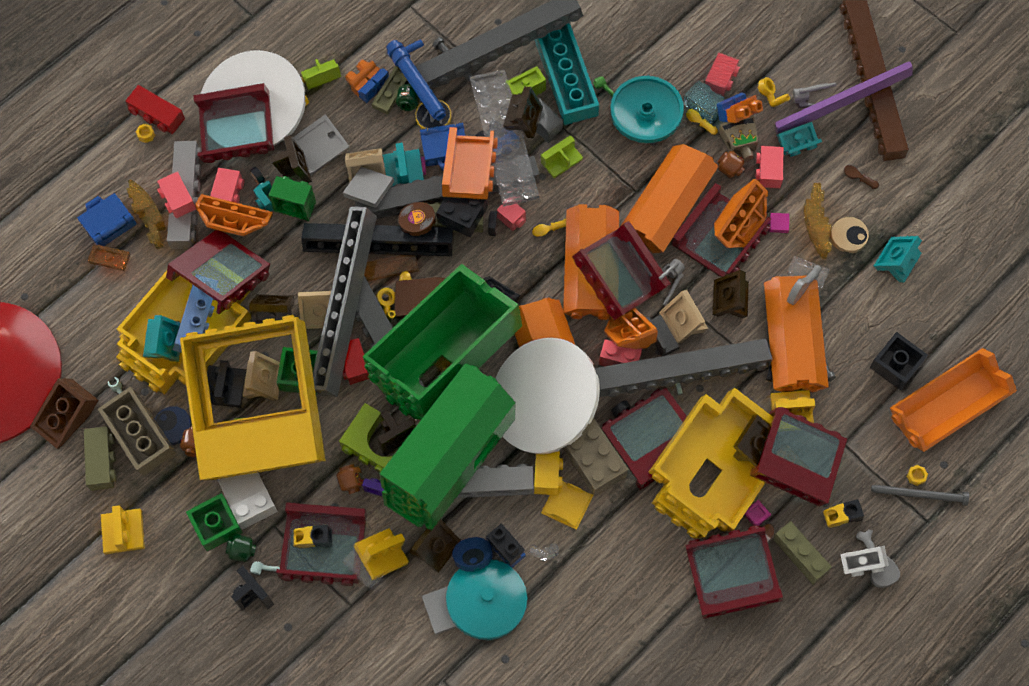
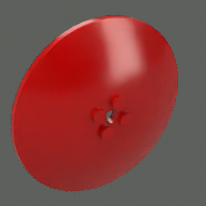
[0,302,62,443]

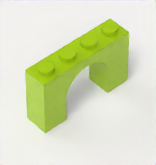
[339,403,393,473]

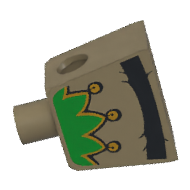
[719,116,758,161]

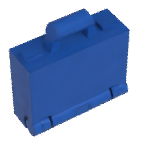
[420,123,465,171]
[77,193,137,249]

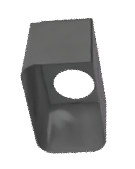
[536,98,563,143]

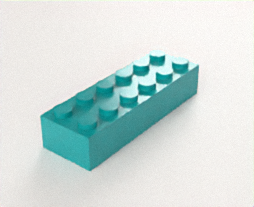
[535,23,599,125]

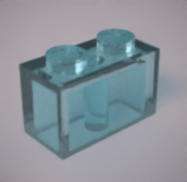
[683,80,725,124]

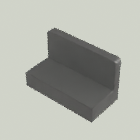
[645,315,679,357]

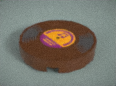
[398,202,436,236]

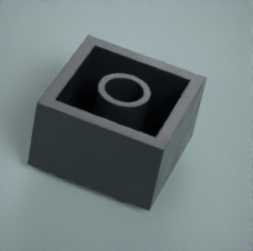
[436,197,488,238]
[870,332,928,391]

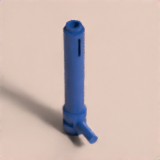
[386,39,446,121]

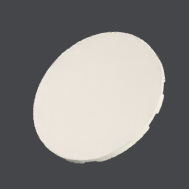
[201,50,306,148]
[495,338,600,454]

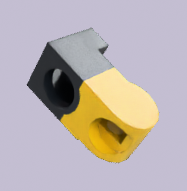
[823,499,864,528]
[293,525,333,548]

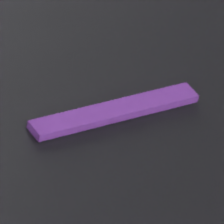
[775,62,913,134]

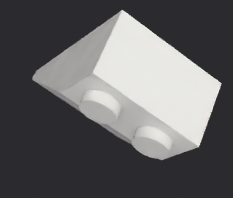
[217,473,278,530]

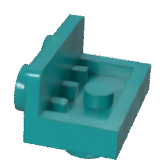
[776,122,822,157]

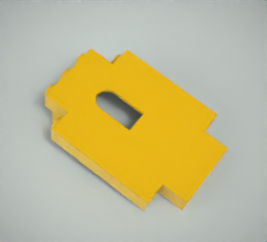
[116,259,251,395]
[649,388,784,539]

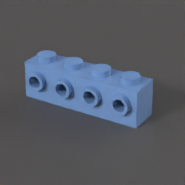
[172,275,219,353]

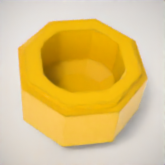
[136,124,155,143]
[907,465,928,486]

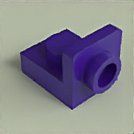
[362,478,384,497]

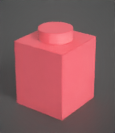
[497,197,526,231]

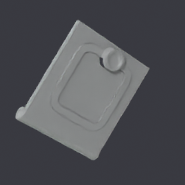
[284,114,350,176]

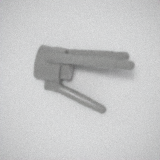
[793,83,837,107]
[659,259,685,306]

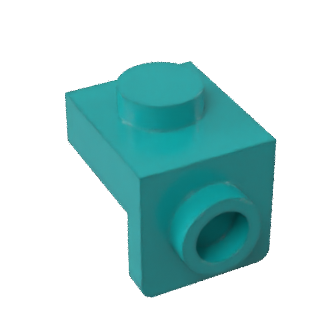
[253,181,274,212]

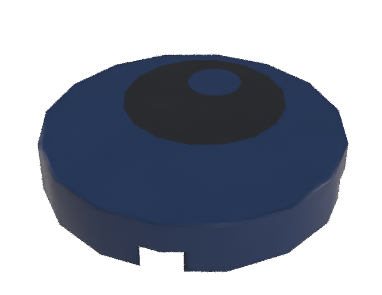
[154,406,192,445]
[453,537,493,572]

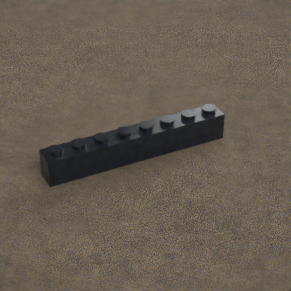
[301,223,454,257]

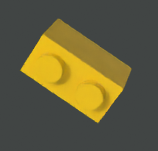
[534,451,563,495]

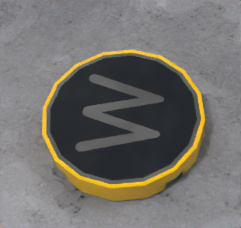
[416,99,451,131]

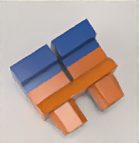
[345,59,389,103]
[717,93,763,123]

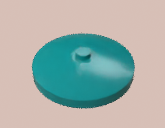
[610,76,684,143]
[446,559,527,640]

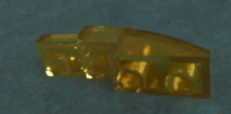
[126,179,166,249]
[803,183,832,259]

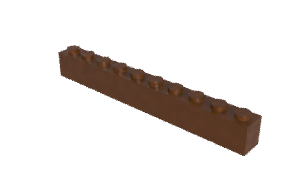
[840,0,909,161]

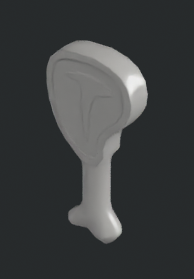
[787,265,822,305]
[856,530,900,588]

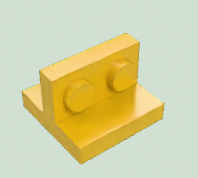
[770,390,815,432]
[101,505,145,555]
[354,528,409,580]

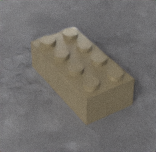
[98,387,177,476]
[562,418,628,496]

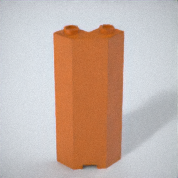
[622,144,719,253]
[563,204,619,320]
[764,275,829,392]
[515,297,575,348]
[890,348,1017,452]

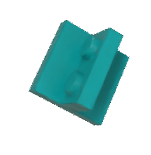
[383,142,424,187]
[874,236,922,282]
[143,315,181,362]

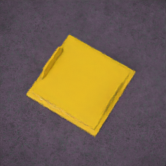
[541,481,594,530]

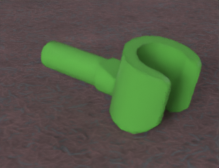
[593,76,614,97]

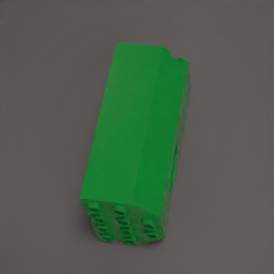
[363,264,523,420]
[379,363,516,530]

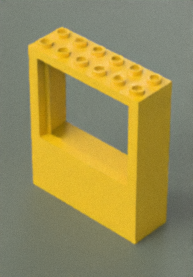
[180,315,326,480]

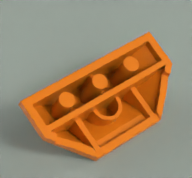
[714,179,768,248]
[195,194,273,236]
[604,306,658,349]

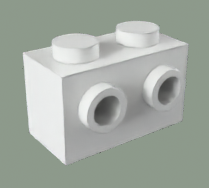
[841,546,889,577]

